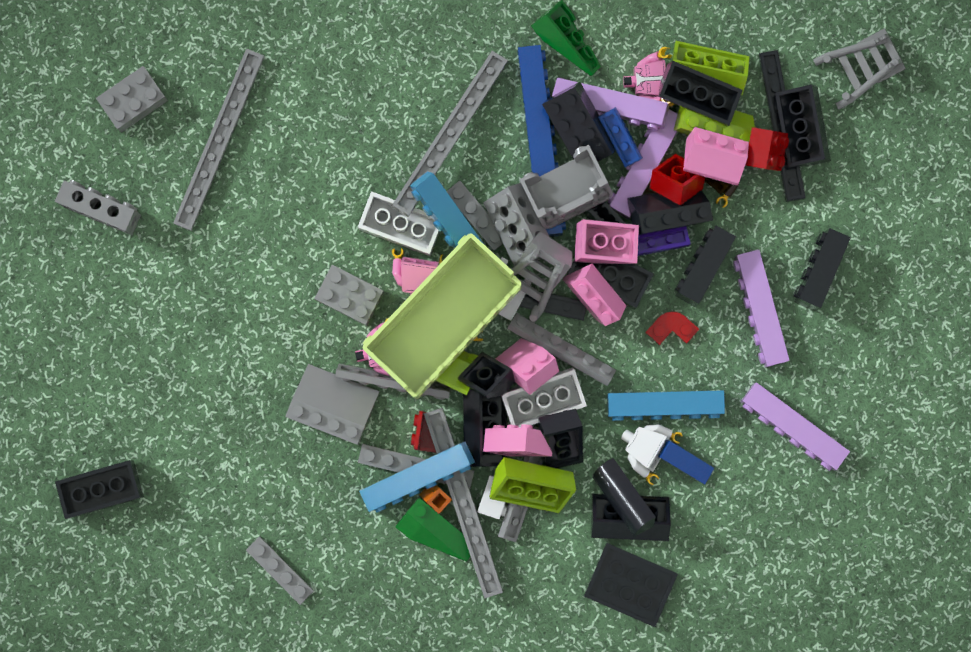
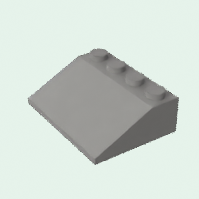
[285,364,380,445]

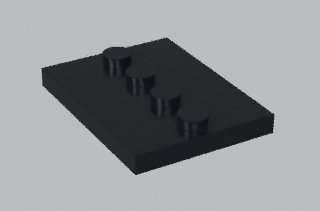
[584,543,678,627]

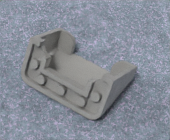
[519,145,613,229]

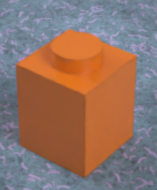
[419,485,452,514]

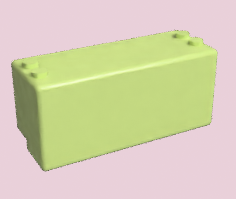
[362,234,522,399]

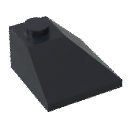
[458,351,515,398]

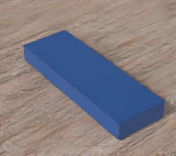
[598,107,643,167]
[658,440,714,484]

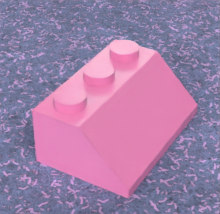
[683,127,749,185]
[563,264,626,326]
[483,424,552,457]

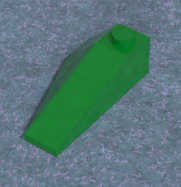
[531,0,601,76]
[395,497,471,562]

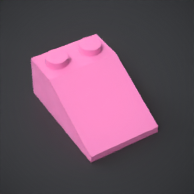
[575,219,639,264]
[495,338,559,395]

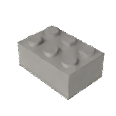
[96,66,168,133]
[314,265,384,326]

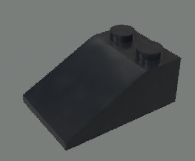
[538,409,583,469]

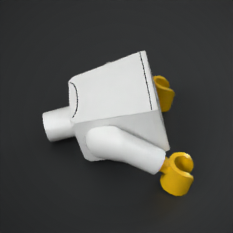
[621,424,683,485]

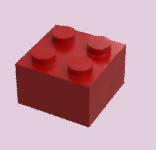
[745,127,789,171]
[650,154,705,205]

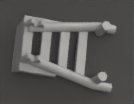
[813,28,906,110]
[511,232,572,323]

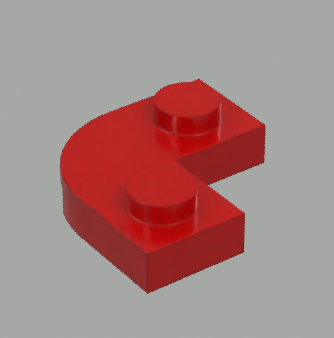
[645,312,699,345]

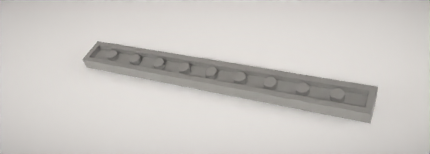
[173,49,265,231]
[392,51,508,217]
[424,408,503,599]

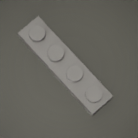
[447,181,503,251]
[246,536,314,605]

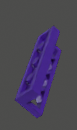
[638,226,691,256]

